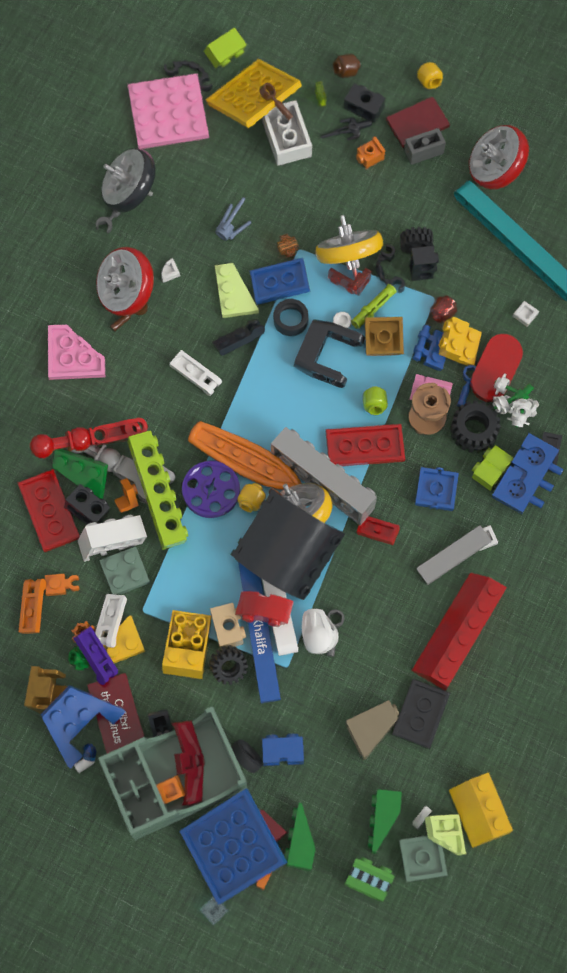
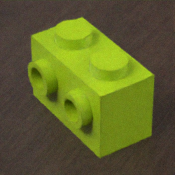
[203,28,247,69]

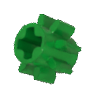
[68,646,90,670]

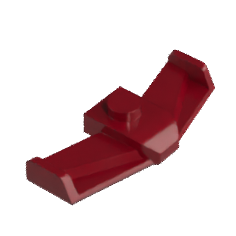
[171,720,205,806]

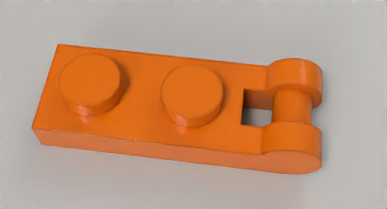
[19,579,46,634]

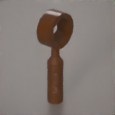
[259,83,293,121]
[110,303,148,332]

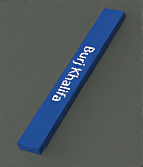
[238,562,281,703]

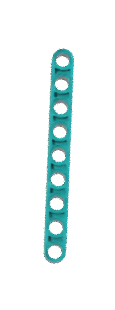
[454,181,567,301]

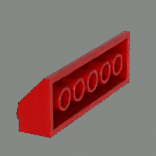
[412,573,507,691]

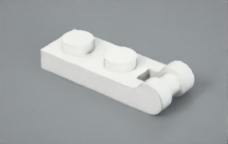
[170,350,222,396]
[95,594,127,648]

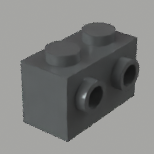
[404,128,446,165]

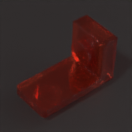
[328,268,372,296]

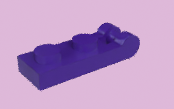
[74,626,118,685]

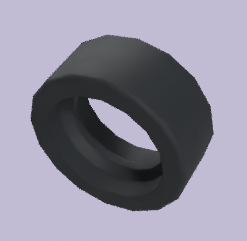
[273,299,309,336]

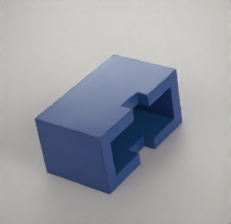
[262,734,304,766]

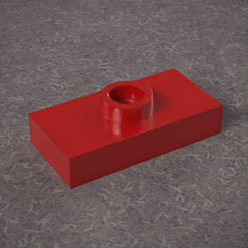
[356,516,400,545]

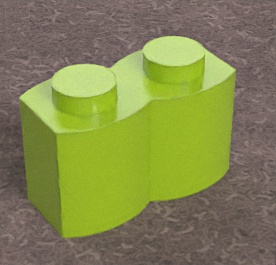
[472,445,514,491]

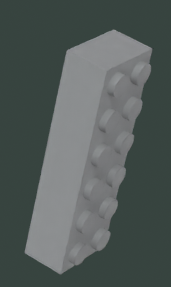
[271,427,377,525]

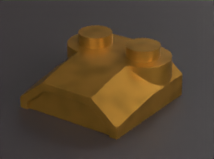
[365,317,404,356]

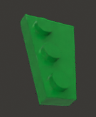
[53,449,108,499]

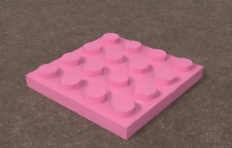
[128,74,209,149]

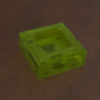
[315,81,326,107]

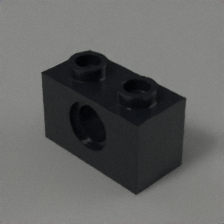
[344,83,386,124]

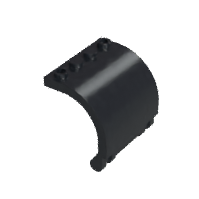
[230,488,345,600]

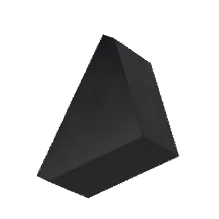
[147,709,173,737]

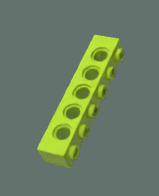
[127,431,188,550]

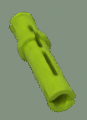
[351,284,397,329]

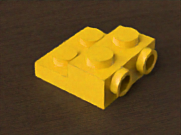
[439,317,482,366]

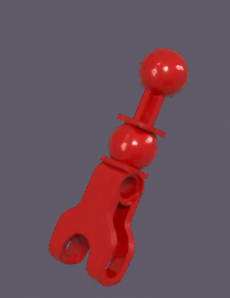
[30,418,148,458]

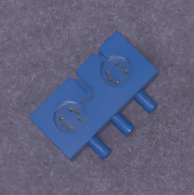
[492,433,563,514]

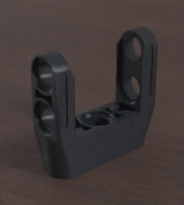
[294,319,365,388]

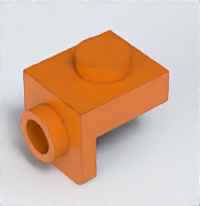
[114,478,139,513]

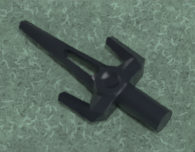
[321,117,372,141]

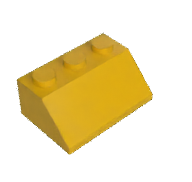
[449,772,513,848]

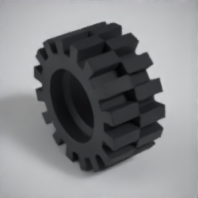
[400,227,434,255]
[209,645,248,685]

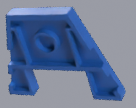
[41,685,126,769]

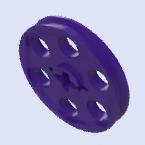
[182,461,240,518]

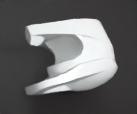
[301,609,339,654]

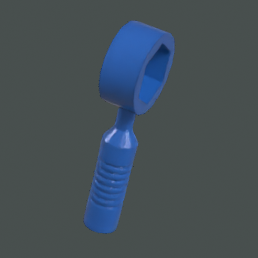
[457,365,476,407]

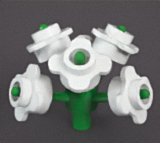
[493,374,539,428]

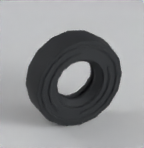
[231,739,263,773]

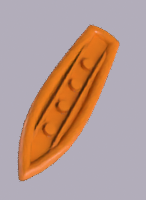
[188,421,302,490]

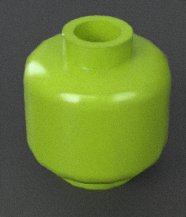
[362,386,388,415]

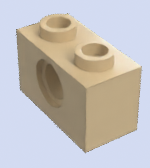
[210,603,246,650]

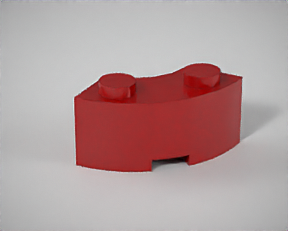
[235,591,294,627]

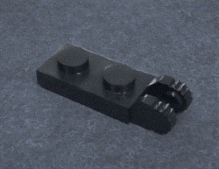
[212,318,265,356]

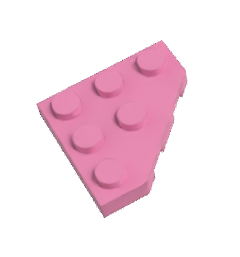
[48,325,105,380]

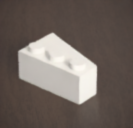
[78,515,147,562]

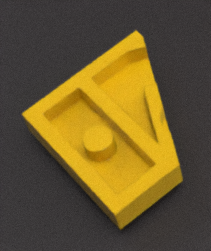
[103,616,145,664]

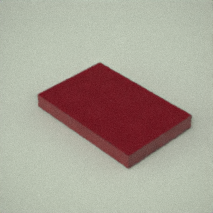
[386,97,450,148]

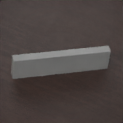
[416,525,492,585]

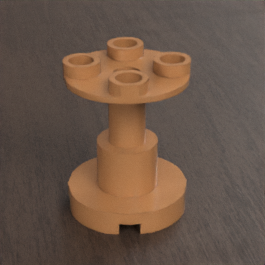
[409,383,451,435]

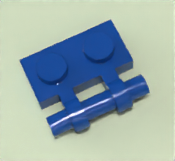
[413,325,446,371]

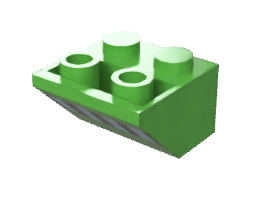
[345,857,395,903]

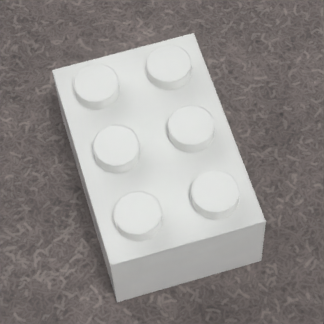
[262,100,312,166]

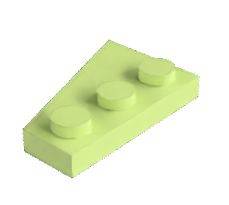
[215,263,259,318]

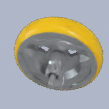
[315,215,383,279]
[280,483,332,522]

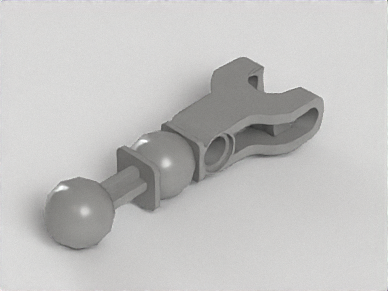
[67,445,176,505]

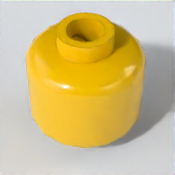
[417,62,443,89]
[237,483,266,513]

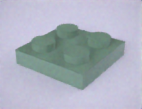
[100,547,150,595]
[399,836,447,882]

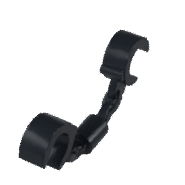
[164,61,212,92]
[375,245,405,293]

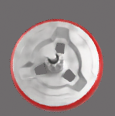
[469,125,529,190]
[96,247,154,316]

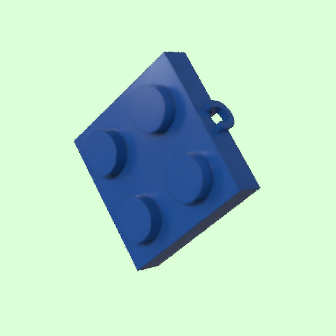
[415,467,459,511]

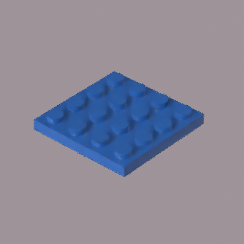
[180,789,287,905]

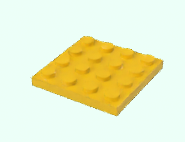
[206,59,302,128]

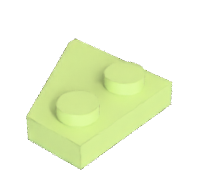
[425,814,466,856]

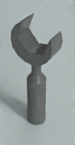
[96,211,121,234]

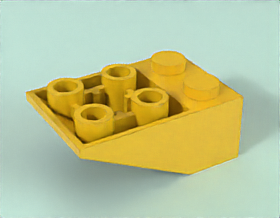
[162,610,212,679]

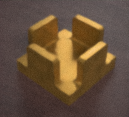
[24,666,67,714]

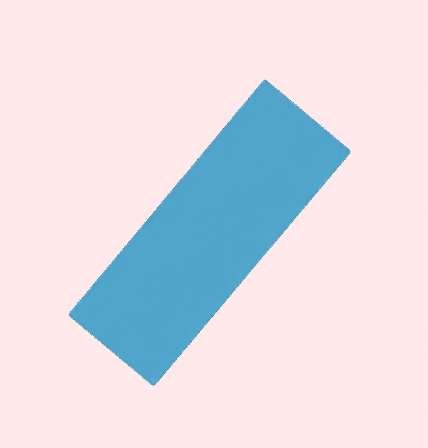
[143,250,435,668]

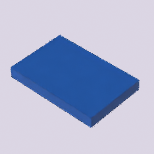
[250,258,310,305]

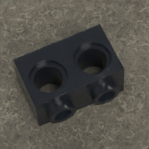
[409,246,439,281]
[64,484,110,525]

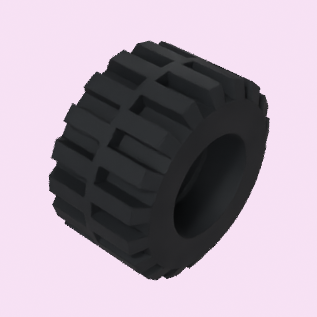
[451,401,500,453]

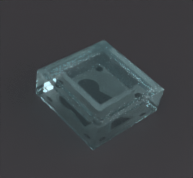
[200,896,229,926]

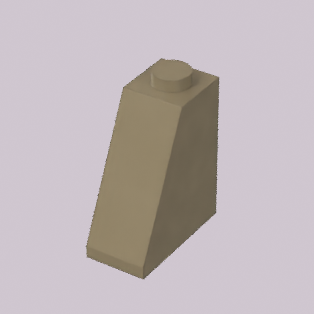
[345,700,399,760]

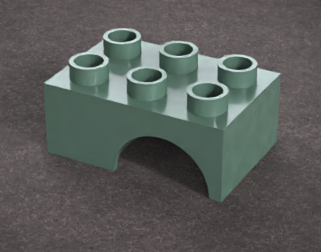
[98,706,247,840]

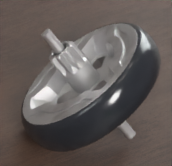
[101,148,156,213]

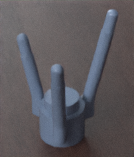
[215,197,251,241]

